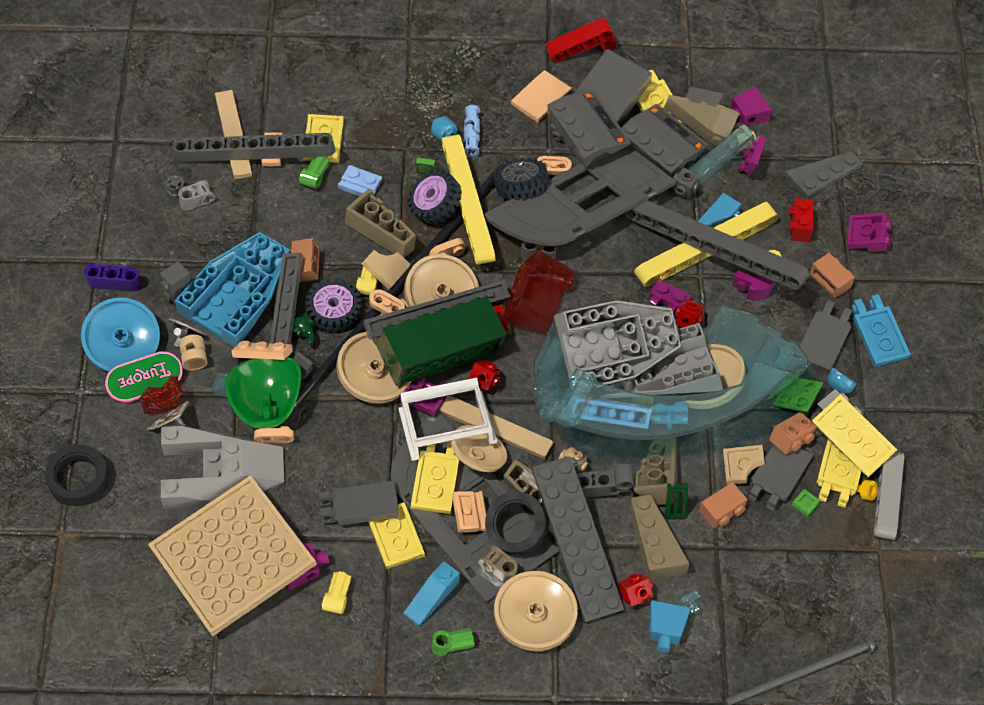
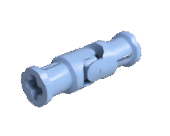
[464,105,480,157]

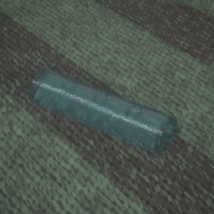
[688,124,755,184]

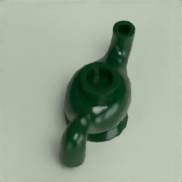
[293,313,316,346]

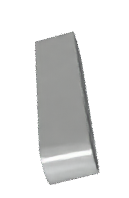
[874,452,904,540]

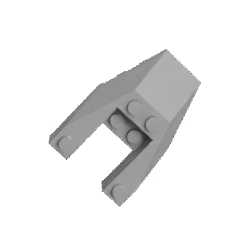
[161,426,284,509]

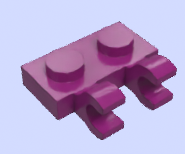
[737,135,766,177]
[649,280,691,315]

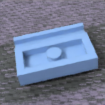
[338,165,382,196]

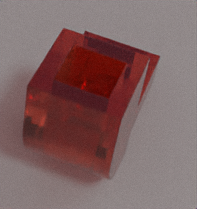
[140,376,182,414]

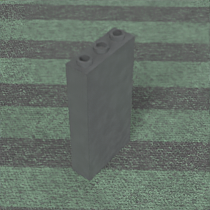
[550,49,652,147]

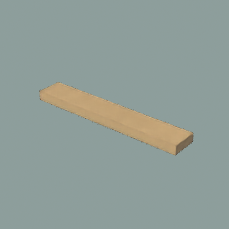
[215,90,252,180]
[439,395,553,460]

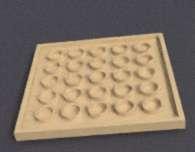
[148,475,317,637]

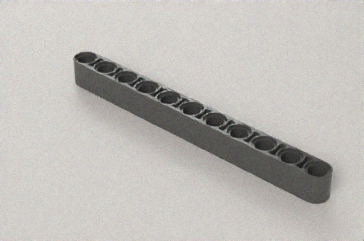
[624,200,809,290]

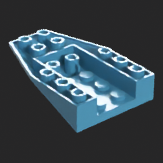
[175,232,290,347]

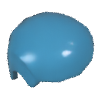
[827,368,856,394]

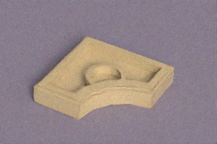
[361,250,411,290]
[723,445,765,485]

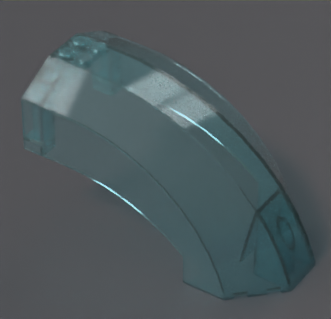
[533,304,811,440]

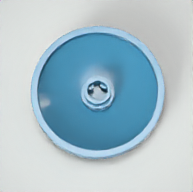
[81,298,160,372]

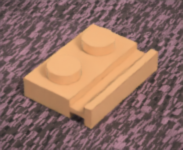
[452,491,486,532]

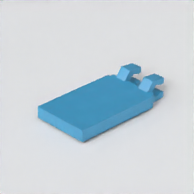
[851,294,911,367]

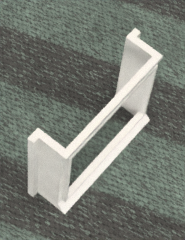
[399,378,497,461]

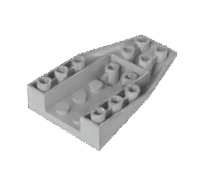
[554,300,681,392]
[597,323,723,398]

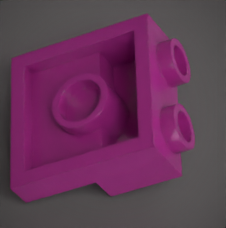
[847,212,892,252]

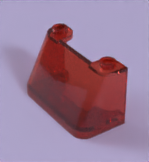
[503,249,575,333]

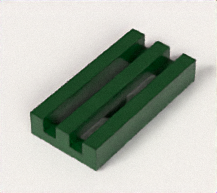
[665,483,688,519]

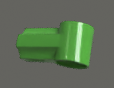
[299,157,329,190]
[431,628,474,656]

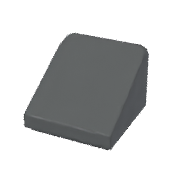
[294,352,313,381]

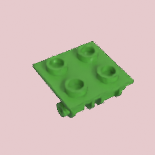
[773,376,823,417]

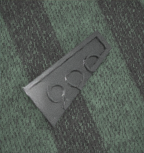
[784,151,863,199]

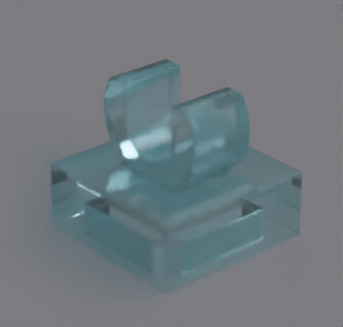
[211,373,228,397]
[673,590,700,615]

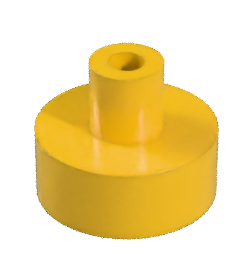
[857,480,878,501]

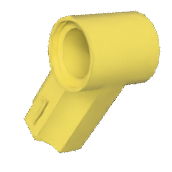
[356,266,378,296]
[322,571,351,615]

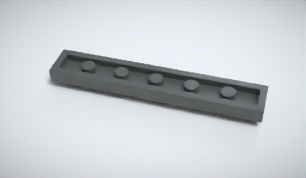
[270,253,303,357]

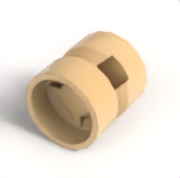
[179,335,207,371]

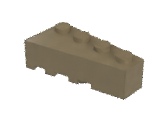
[345,188,416,259]
[504,460,554,535]
[629,495,689,580]

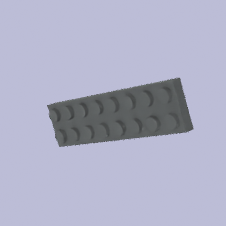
[531,456,624,623]

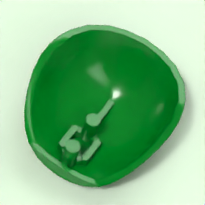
[225,357,301,429]

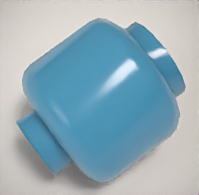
[431,116,458,142]

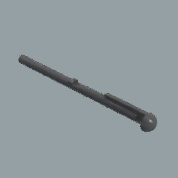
[725,637,876,705]

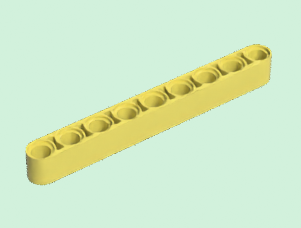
[442,134,495,265]
[634,202,779,288]

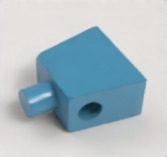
[649,600,690,653]

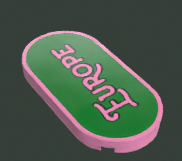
[105,352,183,403]

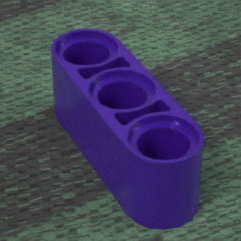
[84,264,141,292]

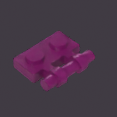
[400,378,448,416]

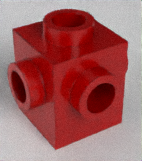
[675,299,705,328]
[468,360,501,391]
[618,573,653,607]

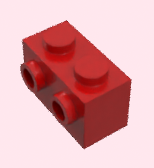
[789,198,813,242]

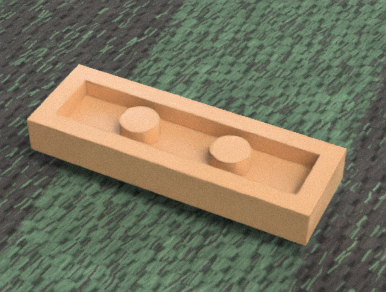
[232,341,293,360]

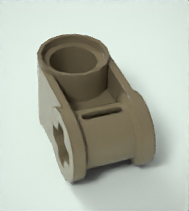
[479,545,518,582]

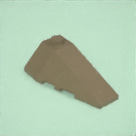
[664,95,739,148]
[634,432,677,505]

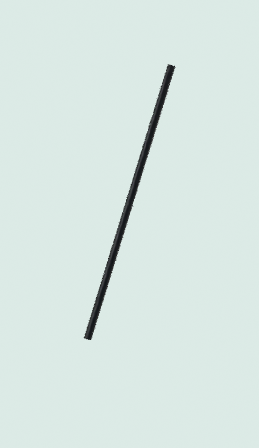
[291,166,499,414]

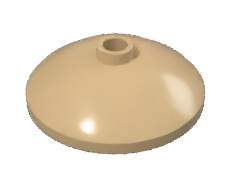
[451,425,507,472]

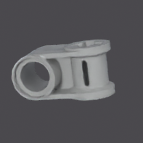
[178,180,216,211]

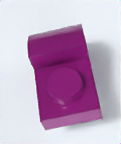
[732,270,776,301]

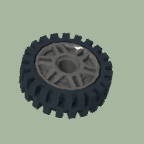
[494,158,549,200]

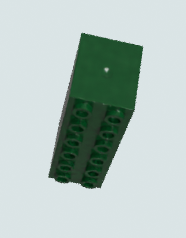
[377,296,507,386]

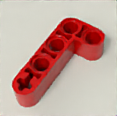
[545,18,617,63]

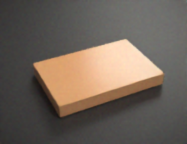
[511,70,571,123]

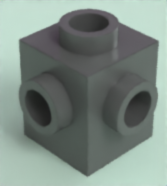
[672,168,700,200]

